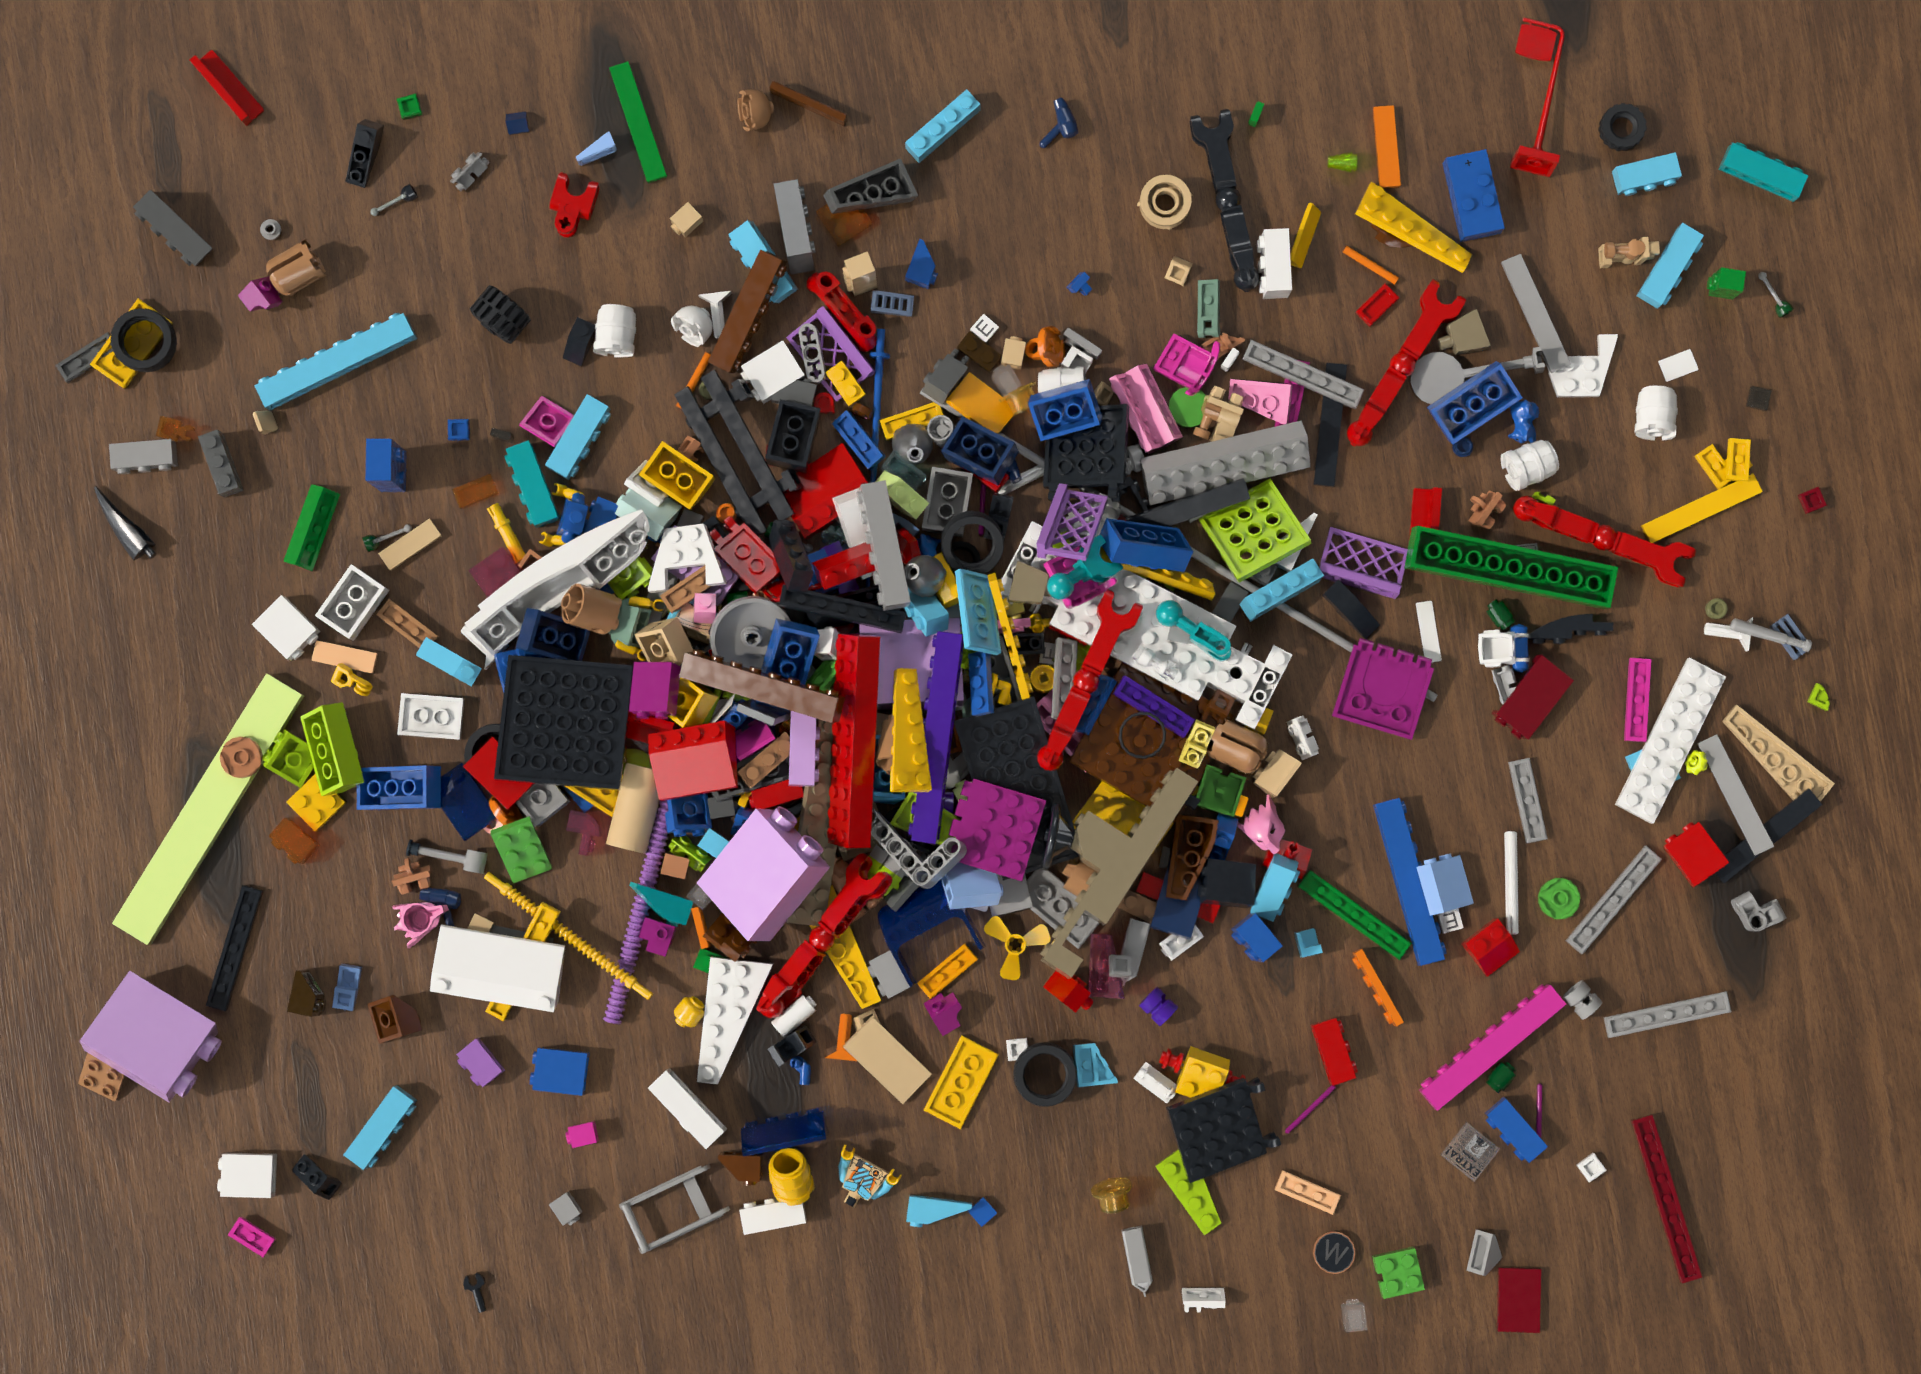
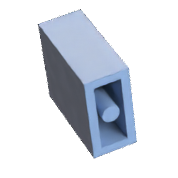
[1417,853,1474,916]
[941,862,1004,909]

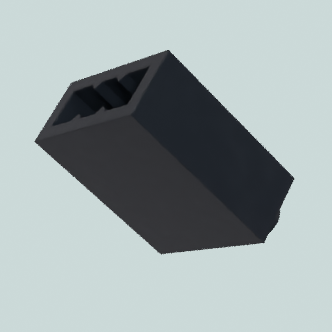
[1198,858,1256,909]

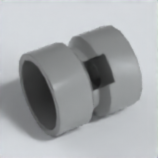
[927,415,956,448]
[1126,443,1144,476]
[1562,980,1603,1020]

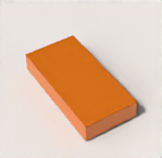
[691,907,712,949]

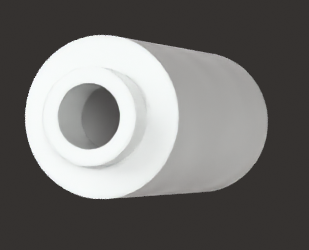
[771,995,817,1038]

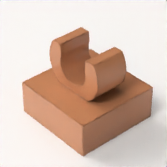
[677,436,704,462]

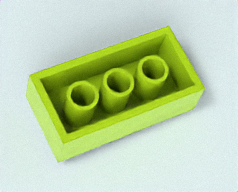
[300,702,364,796]

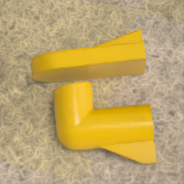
[992,673,1012,705]

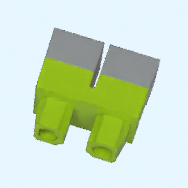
[868,845,908,896]

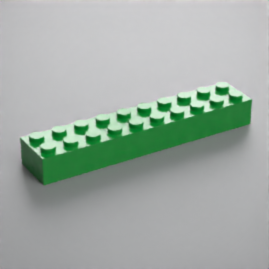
[1404,526,1618,609]

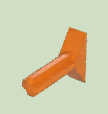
[825,1014,857,1061]

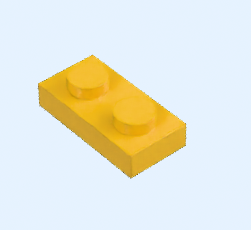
[825,361,867,406]
[1726,438,1751,482]

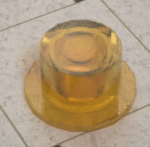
[999,381,1037,416]
[1091,1178,1132,1214]

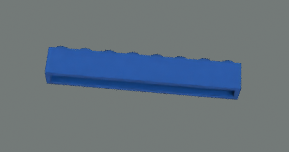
[1373,798,1447,966]

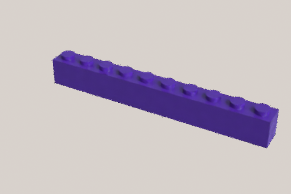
[909,631,964,844]

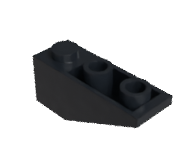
[345,119,384,188]

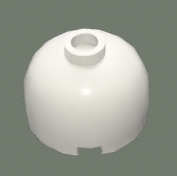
[671,305,713,347]

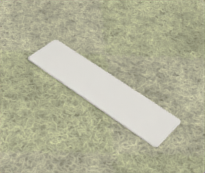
[1416,601,1442,662]

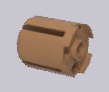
[266,239,326,296]
[1207,719,1267,774]

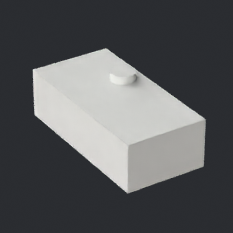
[832,488,876,579]
[648,1068,727,1149]

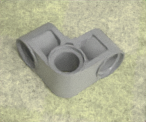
[1731,890,1787,932]

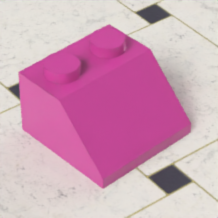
[735,719,776,762]

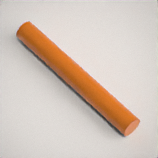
[1342,246,1399,285]
[676,352,711,409]

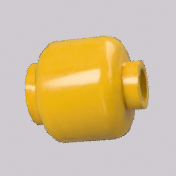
[674,996,705,1028]

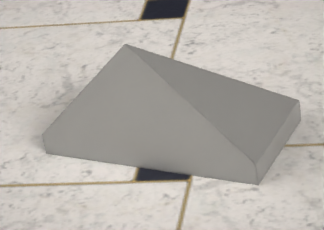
[1466,1229,1502,1276]

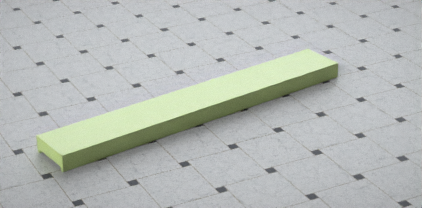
[112,673,304,945]

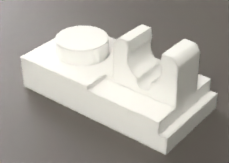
[1159,925,1204,961]
[1182,1288,1225,1312]

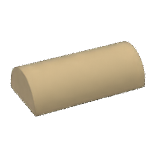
[606,763,660,854]

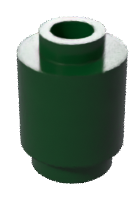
[1486,599,1515,630]
[1486,1062,1516,1094]

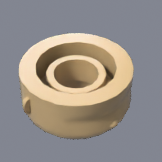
[1137,175,1193,230]

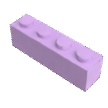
[789,711,820,787]

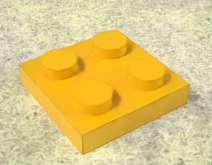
[286,774,346,832]

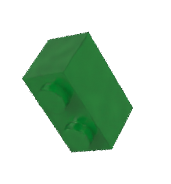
[1707,267,1746,300]

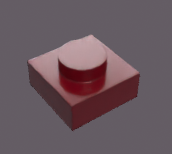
[1798,487,1827,514]

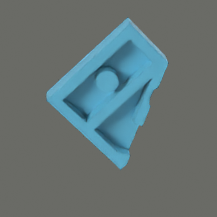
[1073,1043,1118,1087]

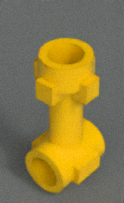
[1029,613,1052,633]

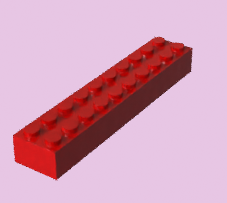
[827,634,880,848]

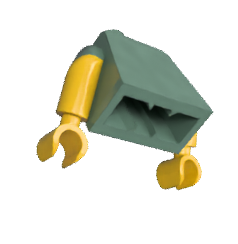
[608,596,663,661]

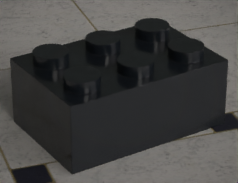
[765,399,821,474]

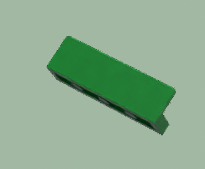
[284,484,340,571]

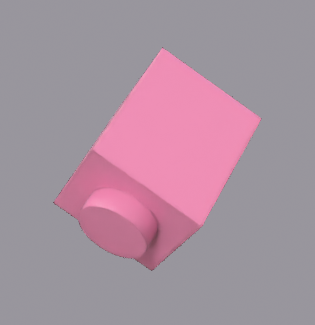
[693,593,716,624]

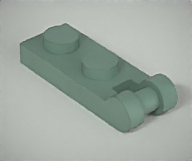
[1197,279,1220,338]

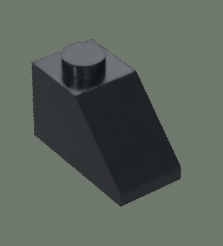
[563,317,596,367]

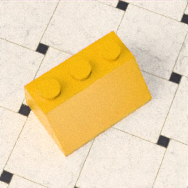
[639,441,715,510]

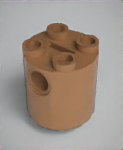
[561,584,622,634]
[875,715,894,775]
[1062,859,1097,896]

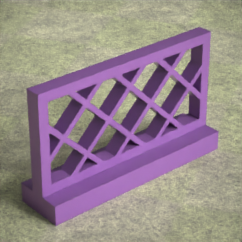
[786,306,875,402]
[1036,483,1108,561]
[1319,527,1408,599]

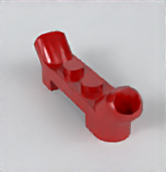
[806,272,877,352]

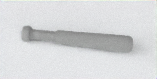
[1730,618,1812,652]

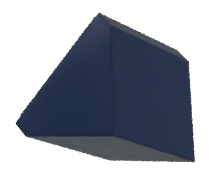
[505,111,529,135]

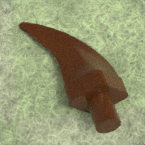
[1370,224,1412,248]

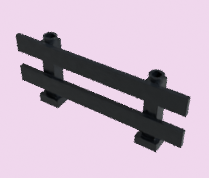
[674,370,803,536]

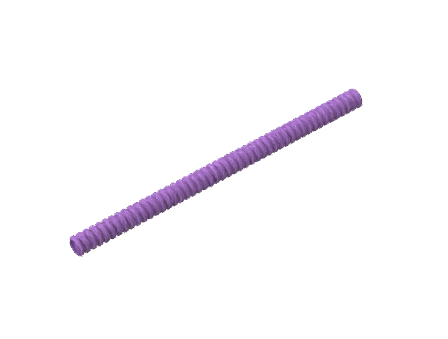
[603,726,682,1025]

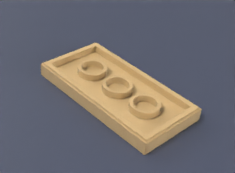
[843,1016,932,1104]

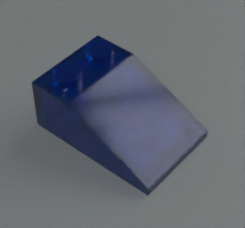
[441,763,497,841]

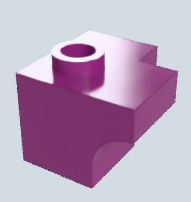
[238,276,283,312]
[639,917,677,957]
[923,992,962,1036]

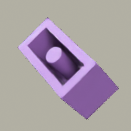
[456,1038,505,1087]

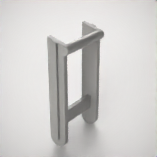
[619,1164,730,1254]

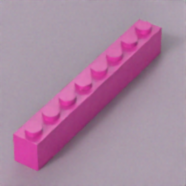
[1419,984,1566,1111]

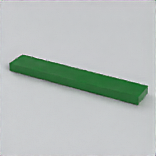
[609,61,667,183]
[1297,870,1412,960]

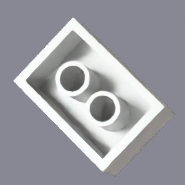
[1257,228,1292,299]
[315,564,389,641]

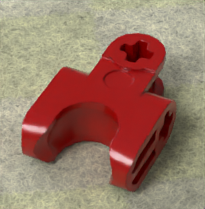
[549,172,600,238]

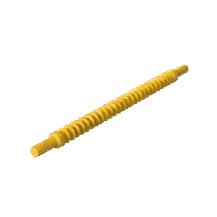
[484,872,653,1000]

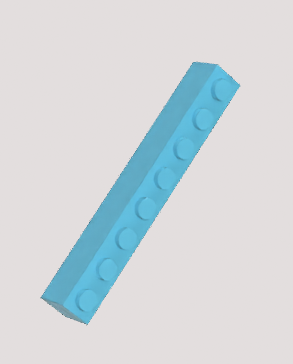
[254,313,417,411]

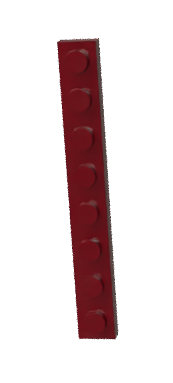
[1631,1114,1702,1283]

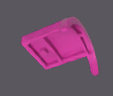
[1153,334,1220,396]
[1043,547,1117,609]

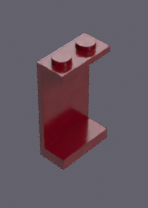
[1491,655,1574,740]

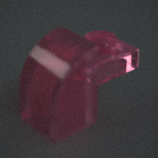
[566,810,602,856]

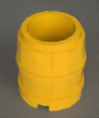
[768,1148,815,1206]

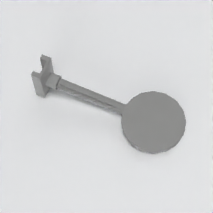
[1411,347,1545,405]

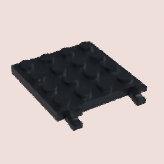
[1043,404,1129,504]
[1166,1077,1281,1183]

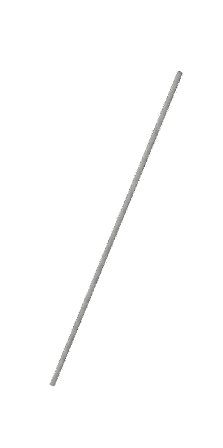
[920,387,1438,702]

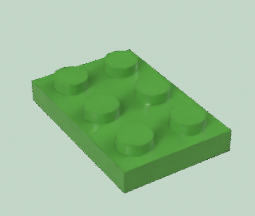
[490,816,552,883]

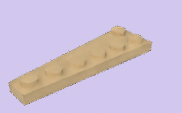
[1722,705,1835,802]

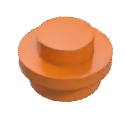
[716,503,737,524]

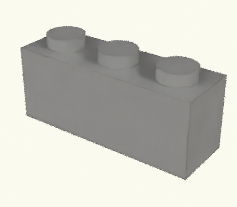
[109,439,178,474]

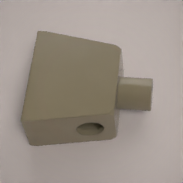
[1437,309,1491,355]
[1008,561,1052,604]

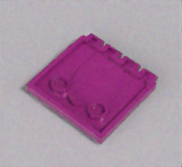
[1332,638,1434,740]
[948,779,1046,881]

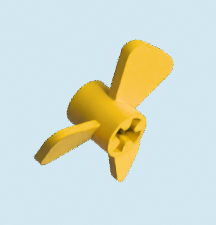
[984,916,1051,980]

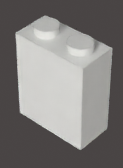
[740,341,806,404]
[252,595,321,661]
[217,1153,277,1198]

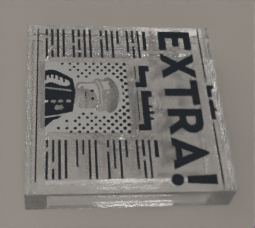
[1441,1122,1500,1182]

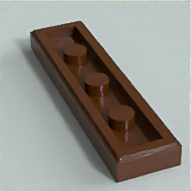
[769,81,847,126]

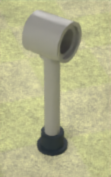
[406,840,488,874]

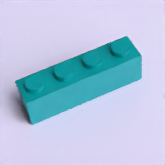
[1718,142,1808,202]
[504,440,560,528]

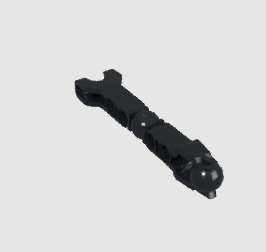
[1189,109,1260,292]

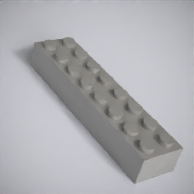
[1140,421,1311,505]

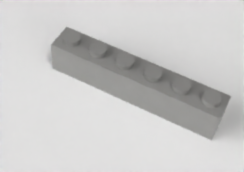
[856,480,911,611]

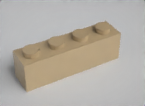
[842,251,877,297]

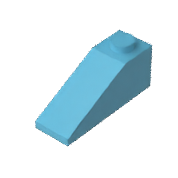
[416,637,482,687]
[906,1195,972,1227]

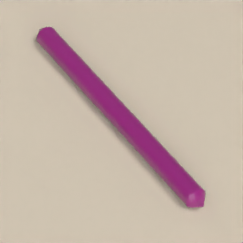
[978,482,986,537]
[1536,1083,1542,1138]
[1285,1085,1336,1133]

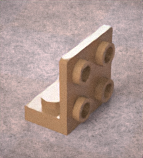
[78,1053,125,1101]

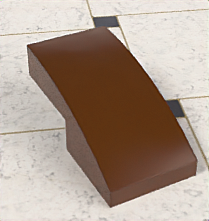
[1199,689,1235,729]

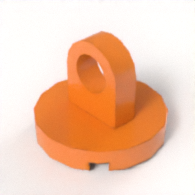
[1025,326,1065,368]
[482,796,523,833]

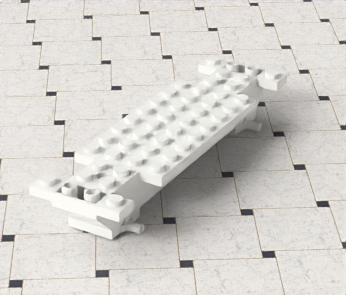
[1001,521,1292,729]

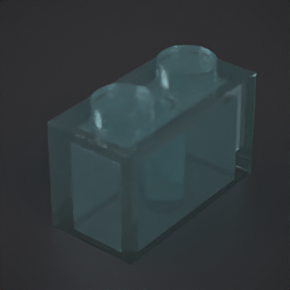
[881,450,927,492]

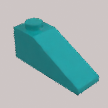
[629,882,694,927]

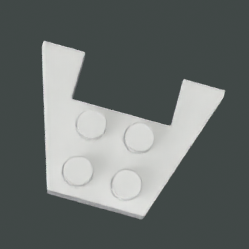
[1541,334,1618,397]
[648,524,727,593]

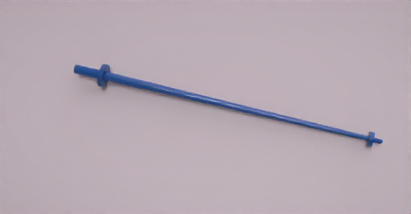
[862,329,890,589]

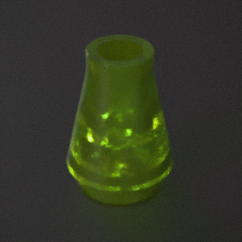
[1328,152,1357,173]

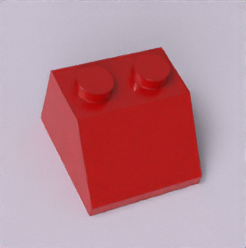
[1461,918,1520,977]

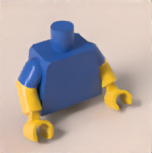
[539,483,589,547]

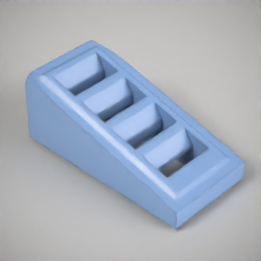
[576,132,617,166]

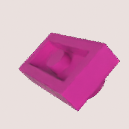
[228,1217,276,1257]

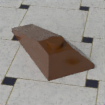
[1166,814,1219,900]

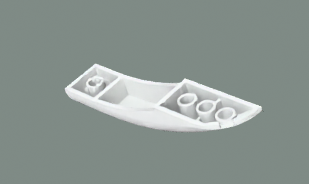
[465,509,649,655]

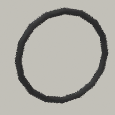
[1119,712,1166,759]

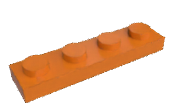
[1352,949,1404,1026]

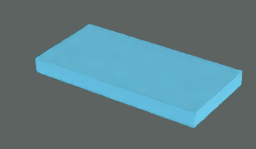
[955,569,1001,655]

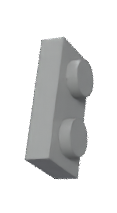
[1063,328,1102,360]

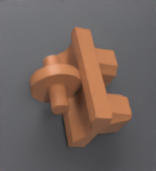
[1468,491,1506,529]
[392,858,432,895]

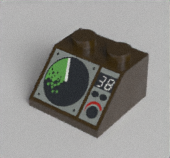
[287,970,326,1017]

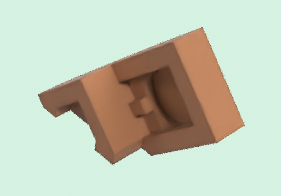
[1200,333,1245,359]

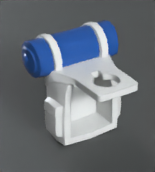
[1478,624,1530,672]

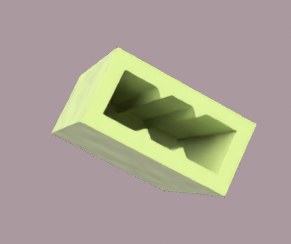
[875,471,929,519]

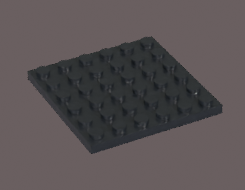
[494,655,634,791]

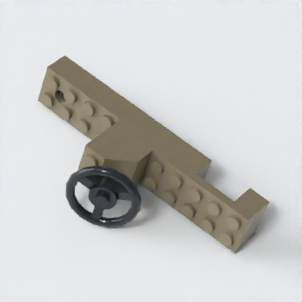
[1040,768,1200,979]

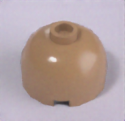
[737,89,774,131]

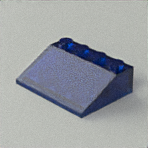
[741,1107,829,1157]

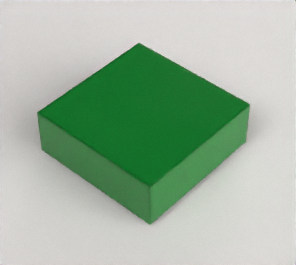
[397,94,423,120]
[1248,101,1264,127]

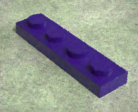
[1113,676,1195,738]

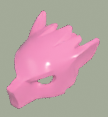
[1237,795,1285,854]
[392,902,449,948]

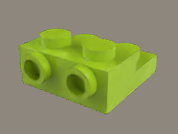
[608,556,653,600]
[262,730,314,788]

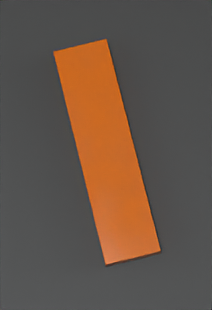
[1373,105,1401,189]

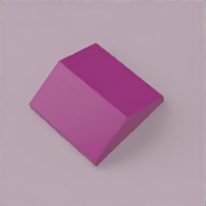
[519,396,574,447]

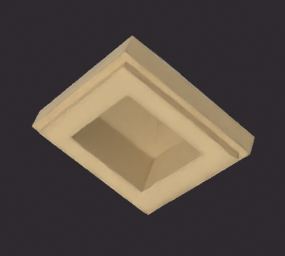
[1094,381,1114,405]

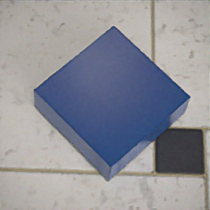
[448,419,470,441]
[968,1197,997,1227]

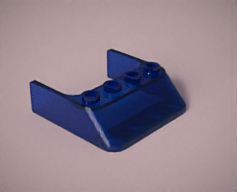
[877,880,986,987]

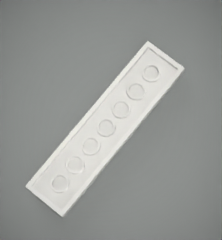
[1615,658,1726,824]

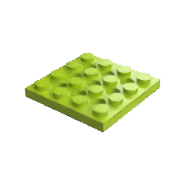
[1199,479,1312,583]

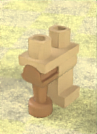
[1598,237,1660,268]
[1193,386,1244,441]

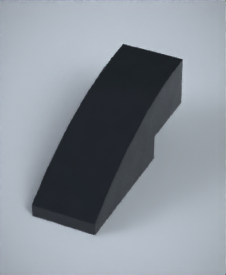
[1322,579,1380,639]

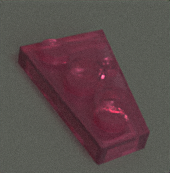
[1088,934,1125,999]

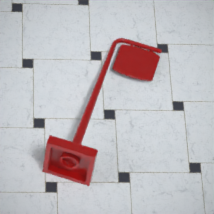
[1510,18,1564,177]
[761,528,921,602]

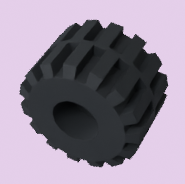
[470,285,531,344]

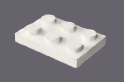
[397,693,464,740]

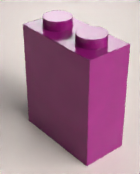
[629,662,681,719]

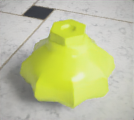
[1684,750,1708,775]

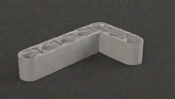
[871,808,967,889]

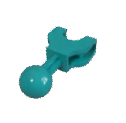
[1047,534,1124,600]
[1156,600,1231,662]

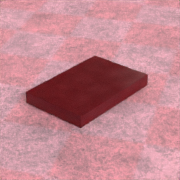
[1497,1267,1541,1333]

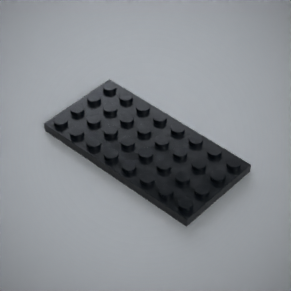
[954,696,1079,881]

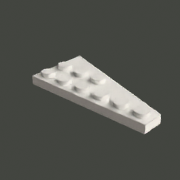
[697,957,773,1084]

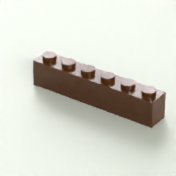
[708,250,787,373]

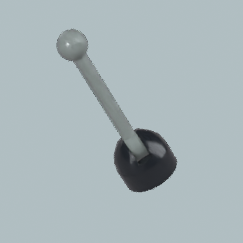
[370,183,418,216]

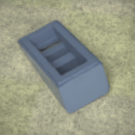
[871,290,914,317]

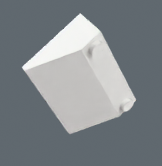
[430,924,565,1012]

